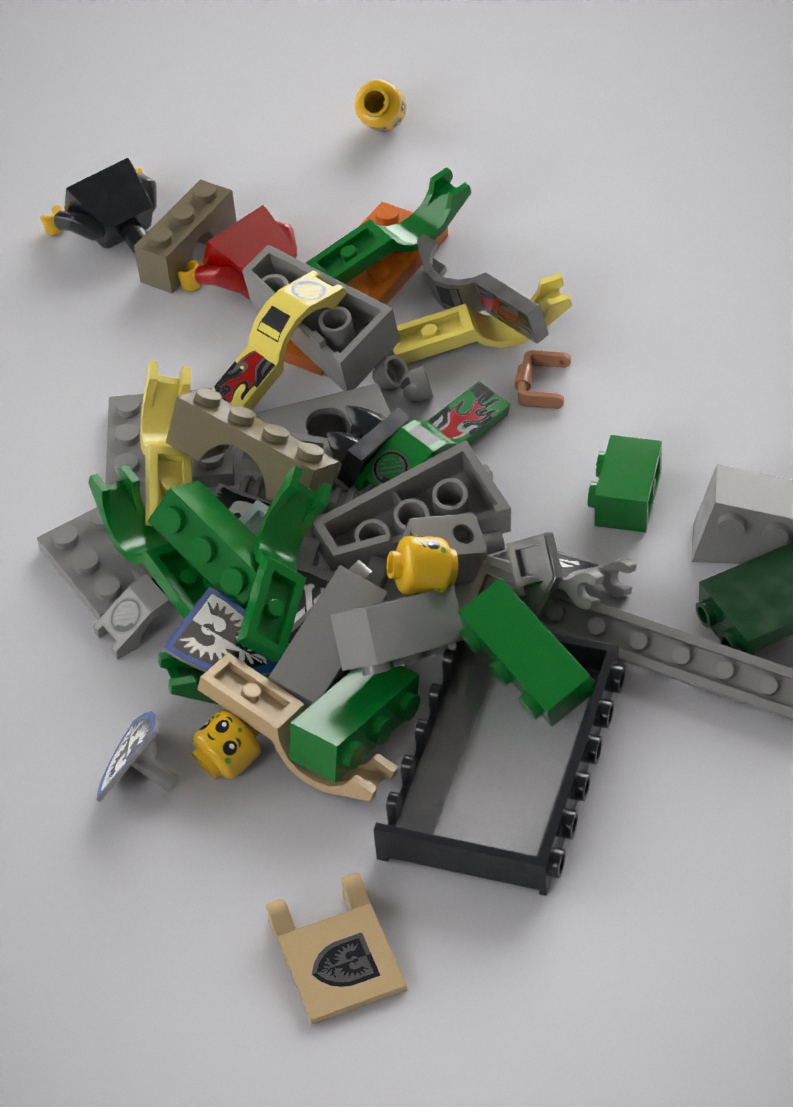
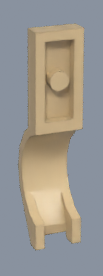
[197,652,399,801]

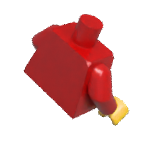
[177,205,297,299]

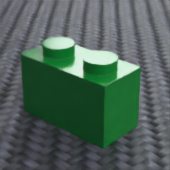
[588,435,662,533]

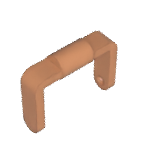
[514,350,571,409]

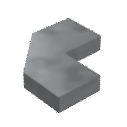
[506,532,563,620]

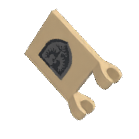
[266,873,407,1025]

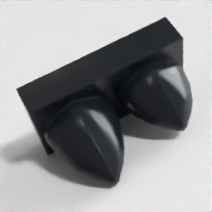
[327,405,411,488]

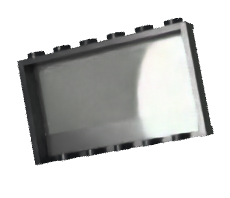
[373,633,625,896]

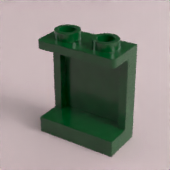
[696,542,793,656]

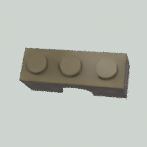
[134,179,237,294]

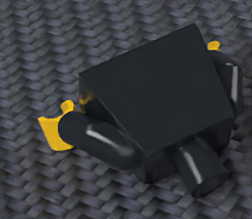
[40,158,157,253]

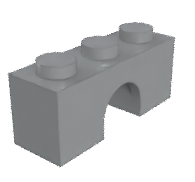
[256,383,390,439]

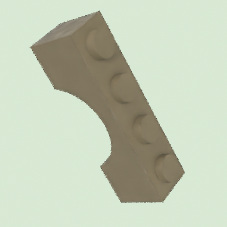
[166,388,339,509]

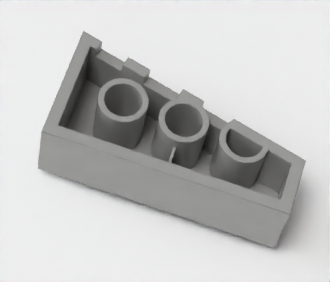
[242,245,400,391]
[312,440,511,572]
[691,464,793,564]

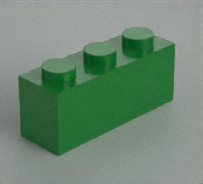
[148,480,259,610]
[457,577,594,727]
[289,661,420,783]

